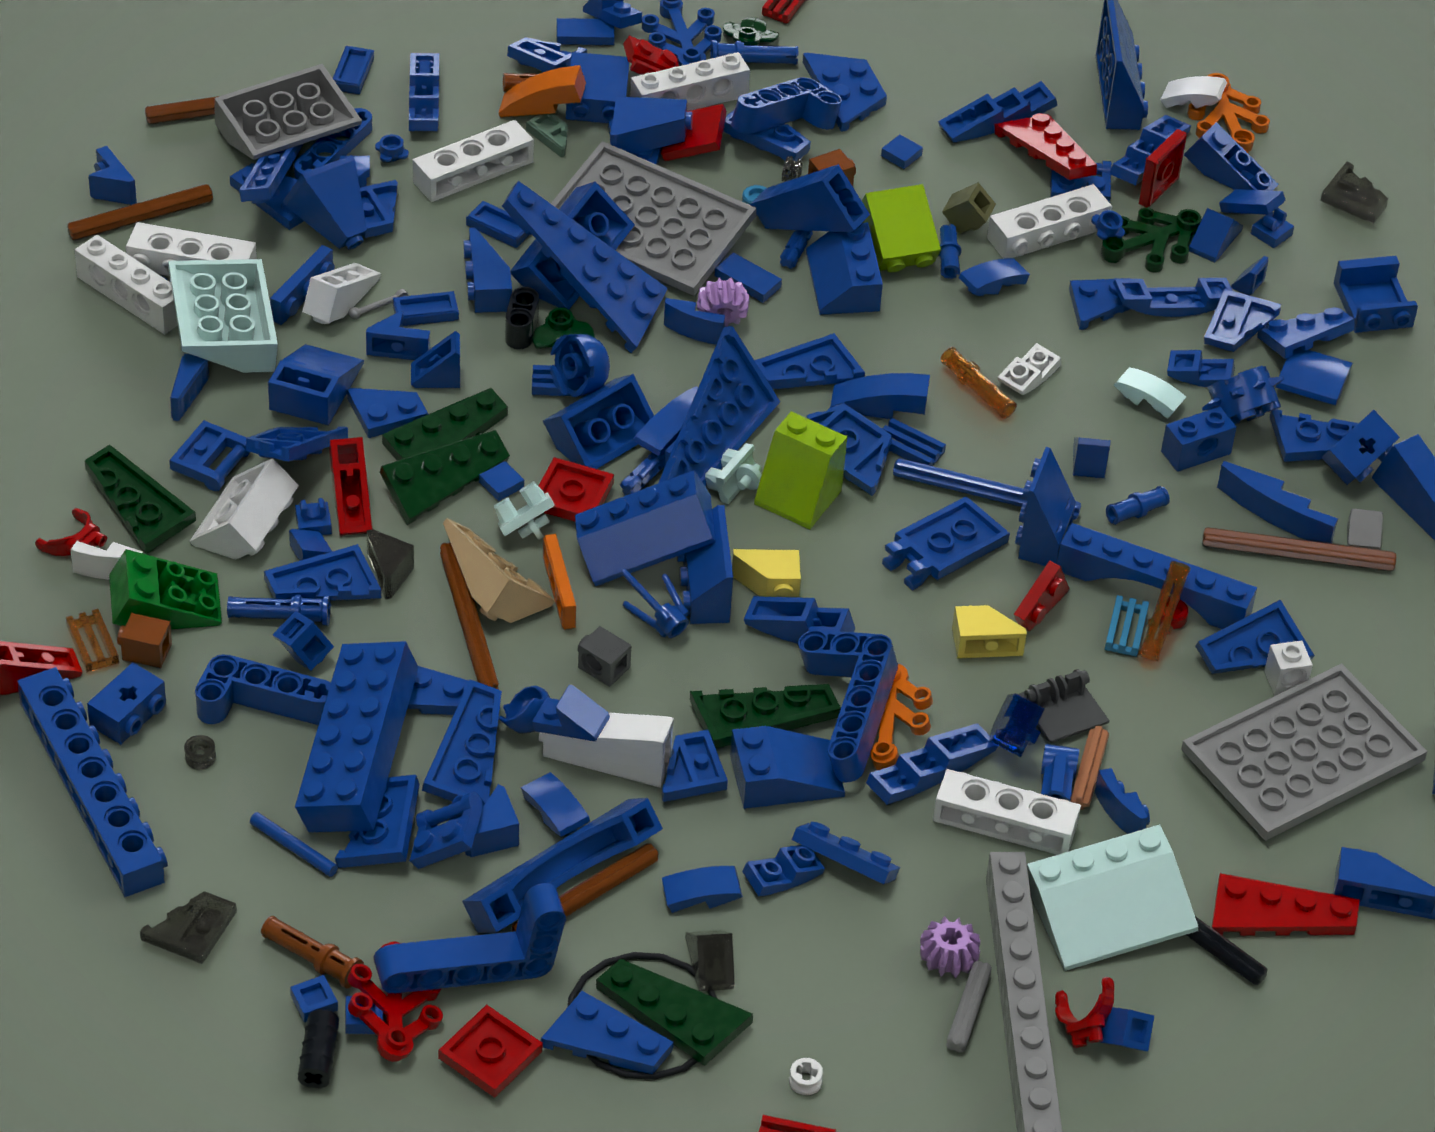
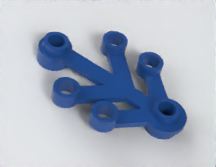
[642,0,722,66]

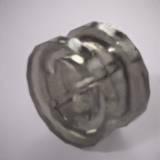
[781,155,804,182]
[184,735,216,770]

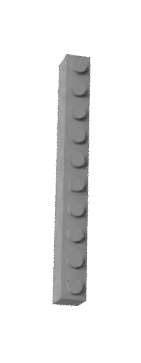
[986,852,1062,1132]

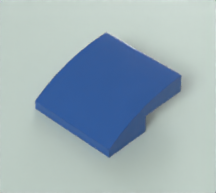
[1275,347,1353,406]

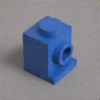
[272,611,334,671]

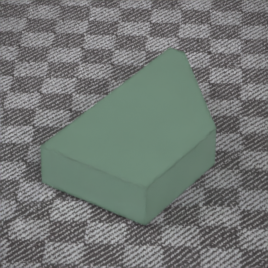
[526,114,568,158]

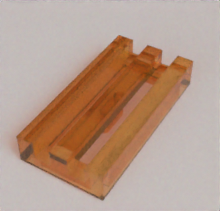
[66,609,119,672]

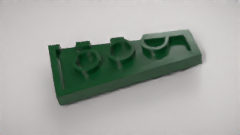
[382,388,508,461]
[379,430,510,525]
[85,444,196,554]
[690,684,841,748]
[596,959,753,1066]

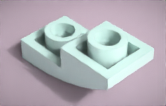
[1113,367,1186,419]

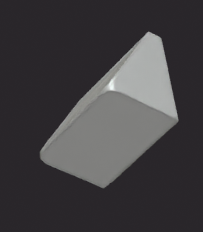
[1347,509,1383,550]

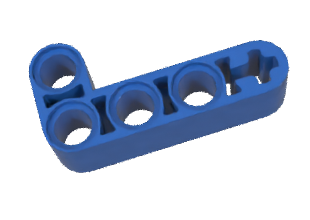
[731,77,842,134]
[195,654,331,725]

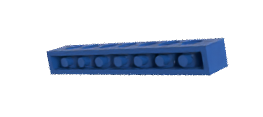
[17,667,168,897]

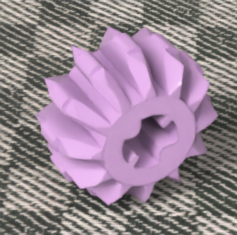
[697,277,750,327]
[920,916,980,978]

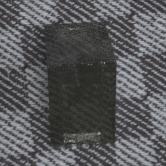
[366,529,414,600]
[685,930,735,991]

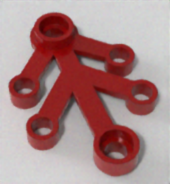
[347,942,443,1062]

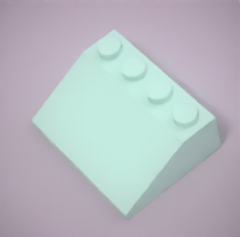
[168,259,278,373]
[1027,824,1199,971]

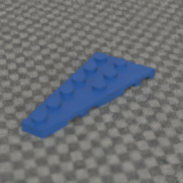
[502,180,668,353]
[658,326,780,486]

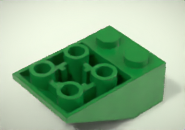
[109,549,222,630]

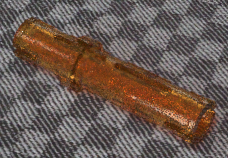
[940,347,1017,418]
[1138,561,1191,661]

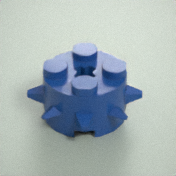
[1202,366,1284,425]

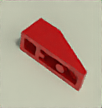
[329,437,372,535]
[0,641,83,695]

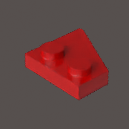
[1014,560,1070,632]

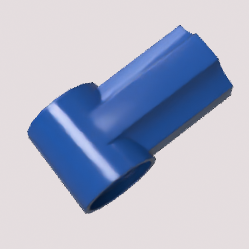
[1041,744,1079,802]

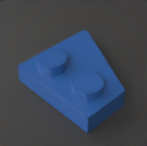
[507,37,587,73]
[347,388,428,438]

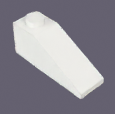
[302,263,381,324]

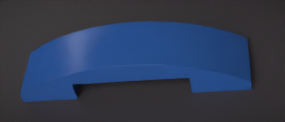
[1113,278,1233,317]

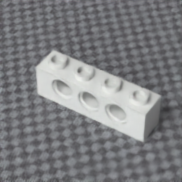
[630,52,750,111]
[412,120,534,202]
[987,184,1112,259]
[126,222,257,276]
[74,235,178,335]
[933,769,1081,855]

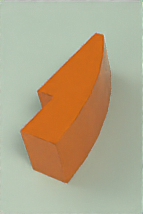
[499,65,586,117]

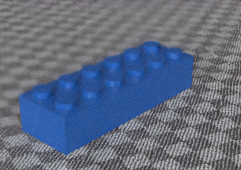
[295,641,419,832]

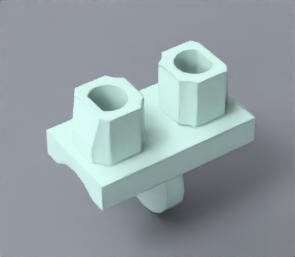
[705,443,762,504]
[494,481,555,540]

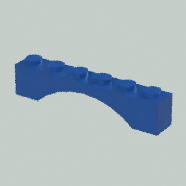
[1057,523,1257,629]
[462,798,663,933]

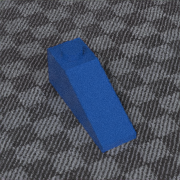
[1333,847,1435,919]

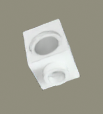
[1264,640,1313,696]

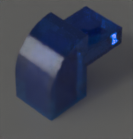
[989,693,1045,757]

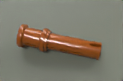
[261,916,364,989]

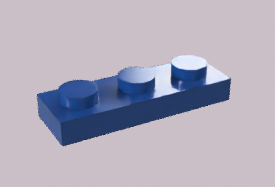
[270,245,335,325]
[792,822,900,885]

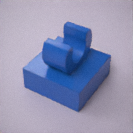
[1251,208,1294,248]
[295,498,332,535]

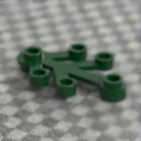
[1101,207,1202,272]

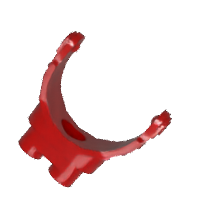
[35,508,107,556]
[1055,977,1114,1048]

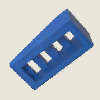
[170,354,209,421]

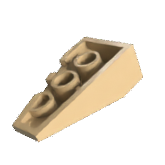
[443,518,555,623]

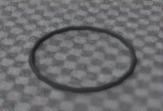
[567,952,718,1080]

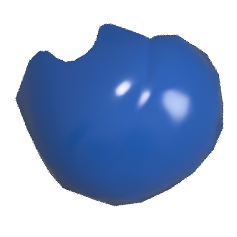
[499,685,550,734]

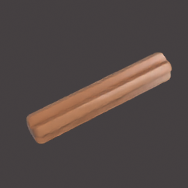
[1070,726,1109,810]

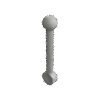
[349,289,409,319]

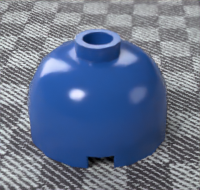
[550,334,610,397]

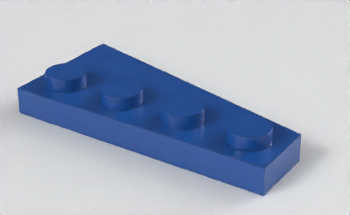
[422,679,502,803]

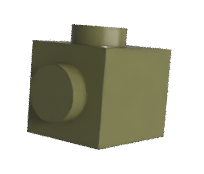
[942,182,996,234]

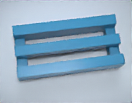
[1105,595,1149,657]

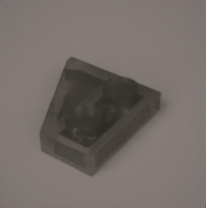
[1320,161,1388,224]
[140,891,237,964]

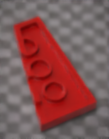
[995,113,1097,180]
[1211,873,1360,936]

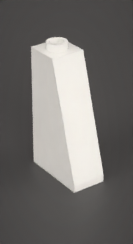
[539,713,674,788]

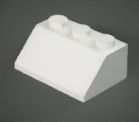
[189,458,299,560]

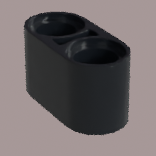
[505,287,539,349]

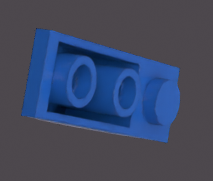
[1183,122,1279,191]
[463,227,512,313]

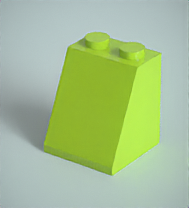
[862,184,941,272]
[754,411,847,530]

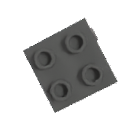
[1018,669,1110,743]

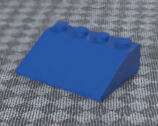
[1095,0,1148,130]

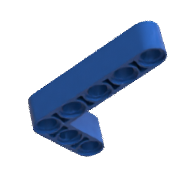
[798,630,898,782]
[373,883,566,994]

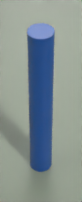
[250,812,338,877]

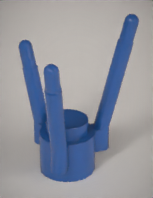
[621,569,690,638]

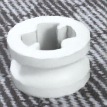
[789,1058,823,1095]

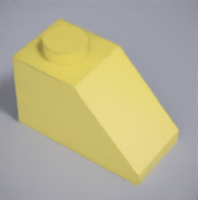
[732,549,801,597]
[952,605,1027,658]

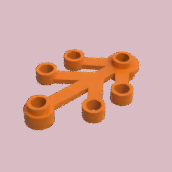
[1187,73,1270,153]
[870,664,933,770]

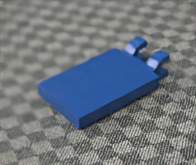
[882,496,1010,590]

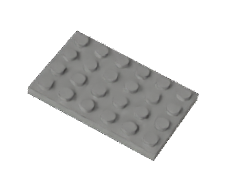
[551,141,756,296]
[1181,663,1428,841]

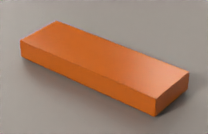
[543,534,576,629]

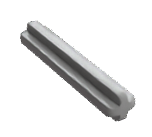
[946,961,992,1053]

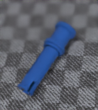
[710,40,799,65]
[227,595,331,626]

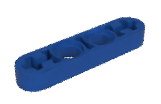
[294,108,372,180]

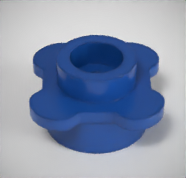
[375,134,409,162]
[1091,210,1125,240]

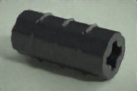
[298,1009,339,1089]

